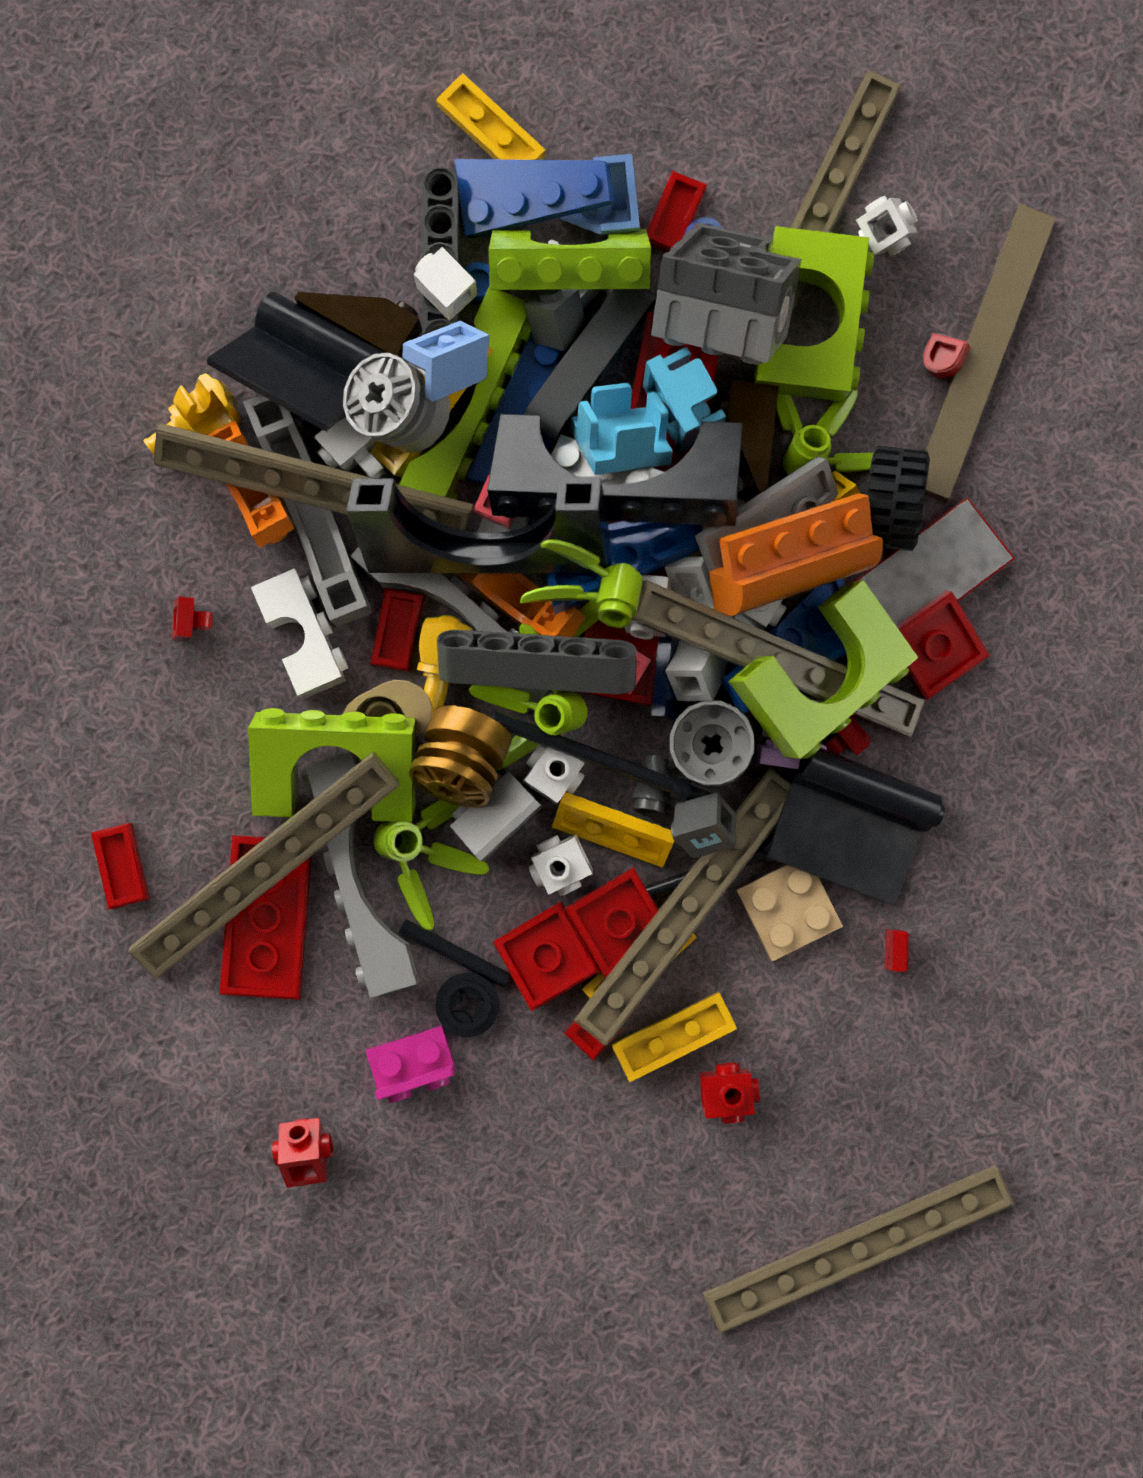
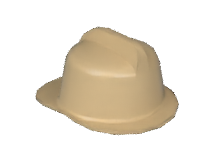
[343,680,433,737]

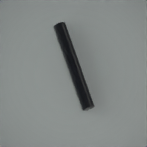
[399,919,511,988]

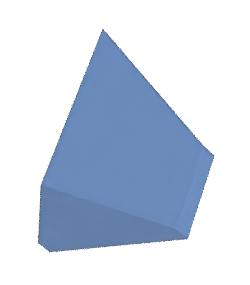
[560,154,640,234]

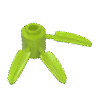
[776,389,873,475]
[520,539,643,637]
[469,624,588,770]
[373,800,490,930]

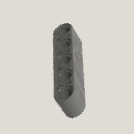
[422,167,460,335]
[524,289,657,442]
[437,630,636,694]

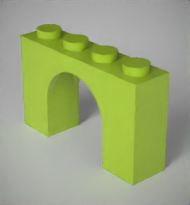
[754,226,874,402]
[489,229,651,290]
[728,580,918,759]
[248,708,416,822]

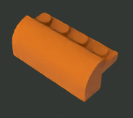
[709,493,883,616]

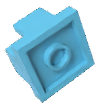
[642,347,726,454]
[570,383,673,475]

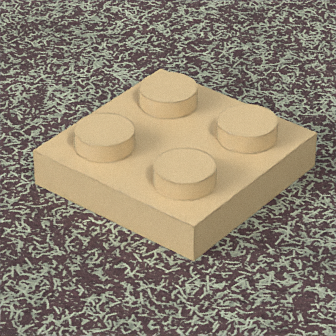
[736,865,843,962]

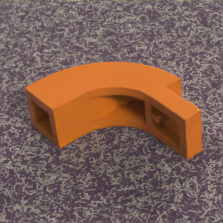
[208,420,295,548]
[454,573,586,637]

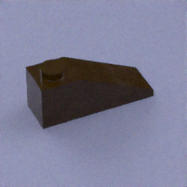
[294,292,422,358]
[719,380,779,500]

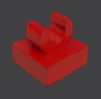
[171,596,213,641]
[824,715,872,756]

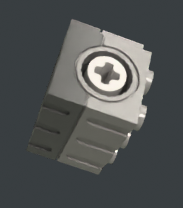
[651,223,802,364]

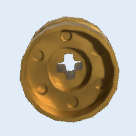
[409,705,512,808]

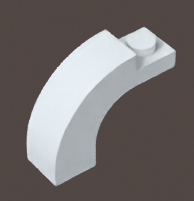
[665,557,728,701]

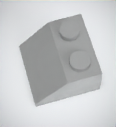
[450,772,542,861]

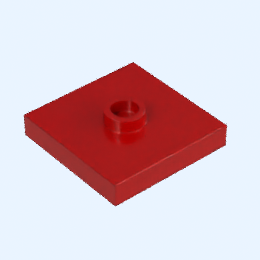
[896,590,990,700]
[564,867,658,978]
[493,902,601,1012]

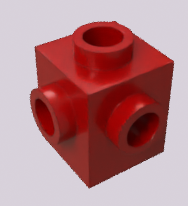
[699,1062,760,1123]
[272,1118,334,1188]

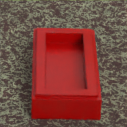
[647,171,708,253]
[370,588,424,673]
[91,823,150,910]

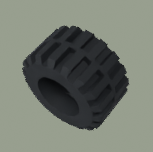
[866,446,930,551]

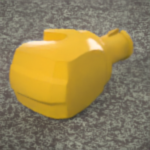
[143,373,241,455]
[416,615,473,714]

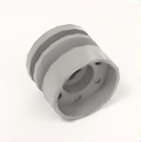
[343,353,450,453]
[670,701,754,787]

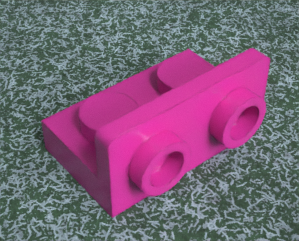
[366,1025,457,1103]

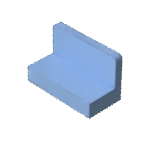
[403,321,489,402]

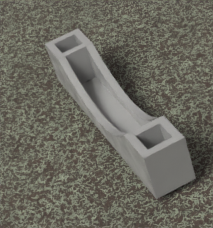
[243,395,373,627]
[350,547,552,717]
[302,752,420,998]

